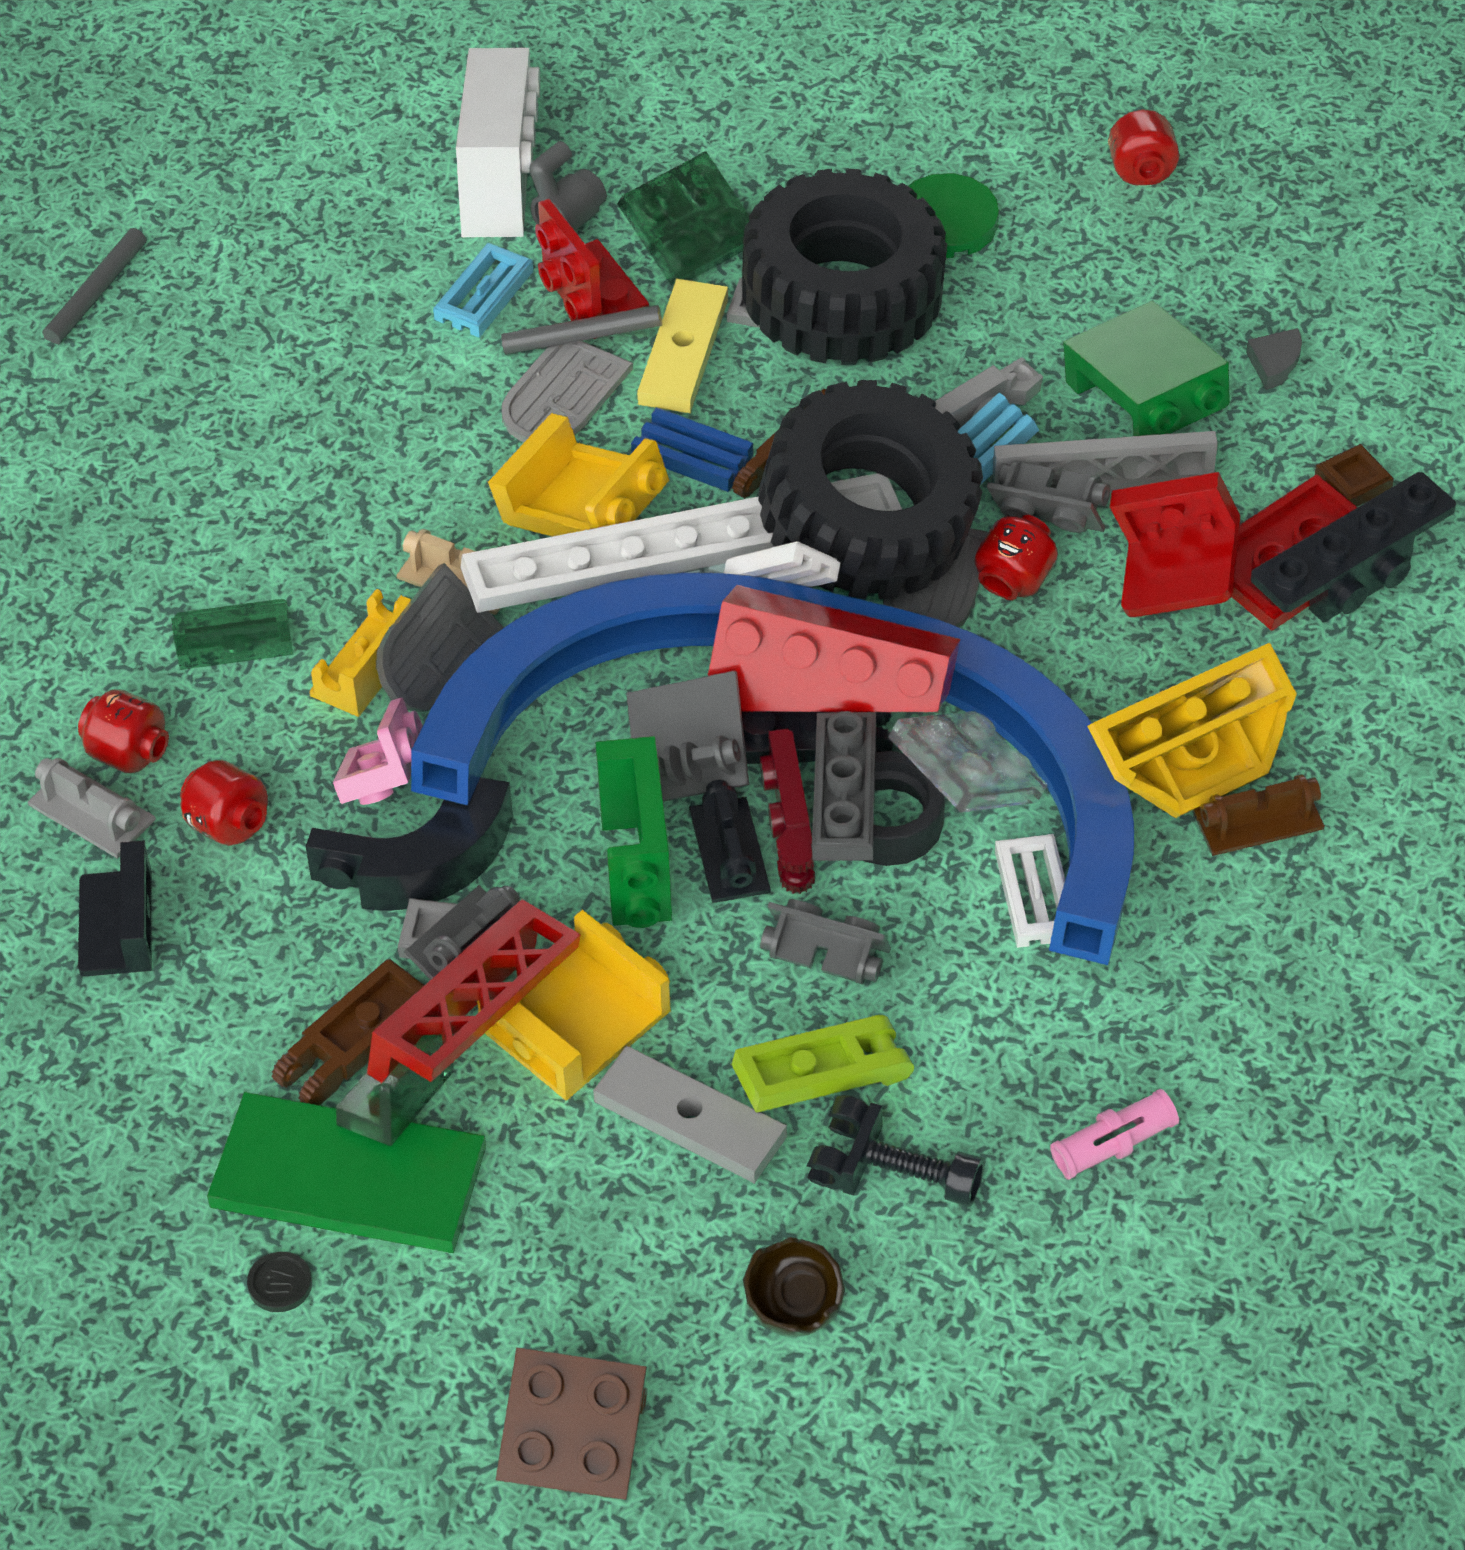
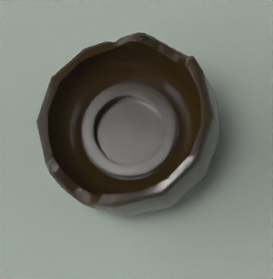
[743,1237,845,1337]

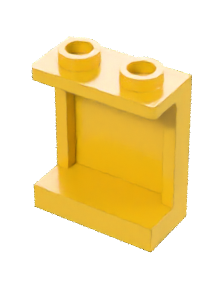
[488,413,670,537]

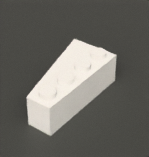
[456,48,540,237]

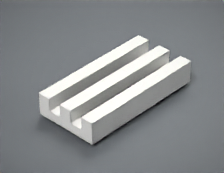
[724,541,841,587]
[995,834,1065,948]

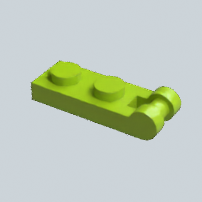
[731,1015,914,1113]

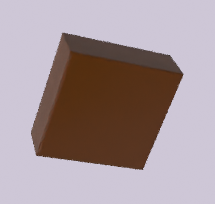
[1315,444,1394,506]

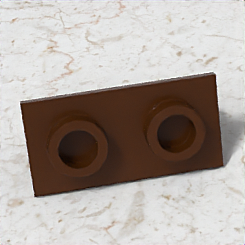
[1192,774,1325,856]

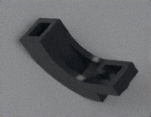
[305,777,513,911]

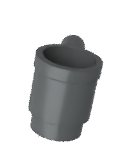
[529,141,607,232]

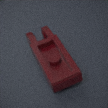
[759,729,815,894]

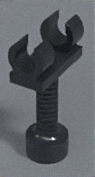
[807,1095,985,1207]

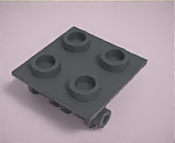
[626,671,749,802]

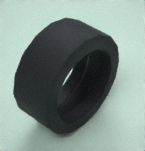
[862,751,945,866]

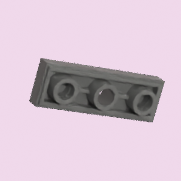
[812,711,877,861]

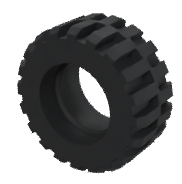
[742,168,947,365]
[758,380,983,599]

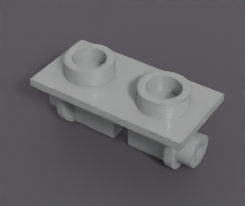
[28,758,156,859]

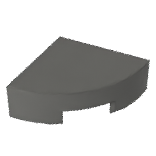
[1246,328,1302,390]

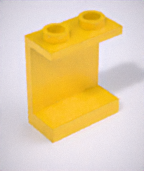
[477,910,671,1101]

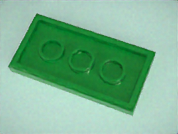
[207,1092,486,1254]

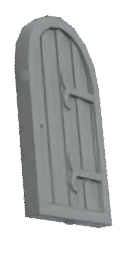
[502,341,633,442]

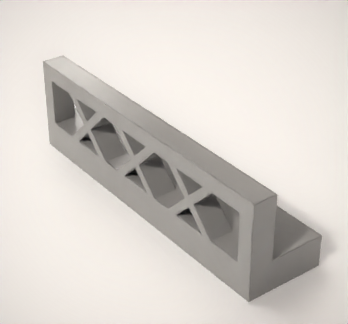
[990,431,1218,501]

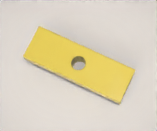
[637,279,728,413]

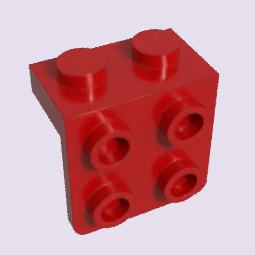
[1110,472,1241,617]

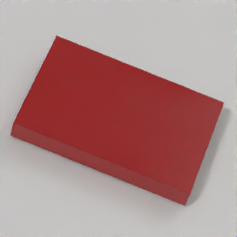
[1231,474,1358,631]

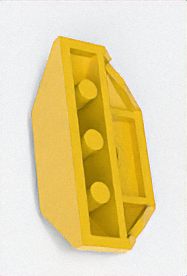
[1087,642,1297,818]

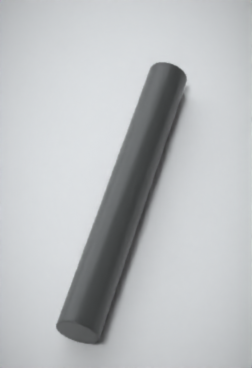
[42,228,146,345]
[501,305,662,355]

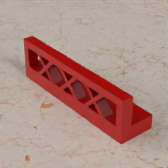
[367,899,581,1087]

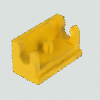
[310,589,411,717]

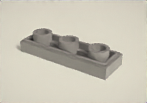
[593,1045,787,1184]

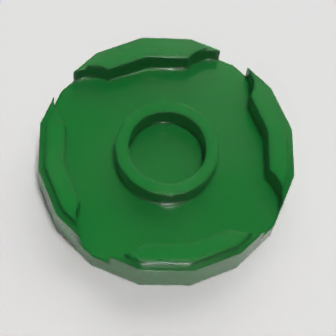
[908,173,999,258]

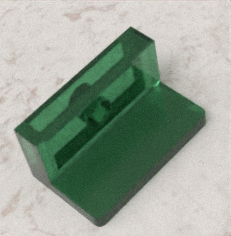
[171,599,293,670]
[336,1034,454,1146]

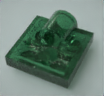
[617,151,749,287]

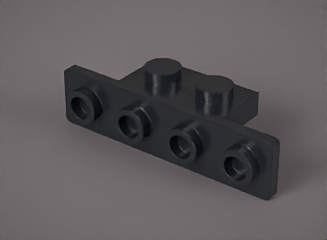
[1251,472,1456,623]

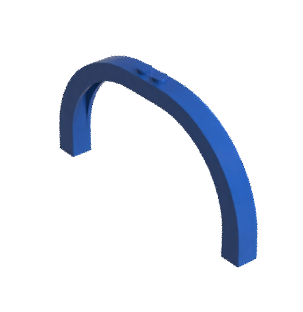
[411,573,1134,965]

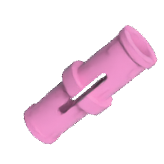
[1050,1089,1179,1180]

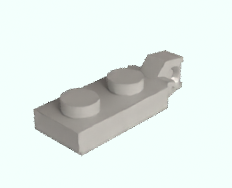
[935,357,1043,429]

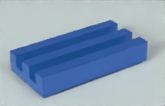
[631,407,753,492]

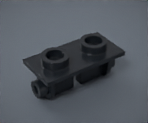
[689,780,771,903]

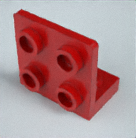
[535,198,649,339]

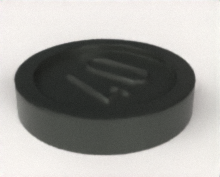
[247,1252,312,1312]

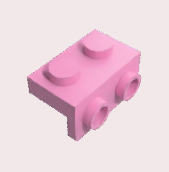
[333,697,423,805]

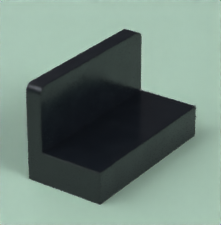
[78,840,152,977]

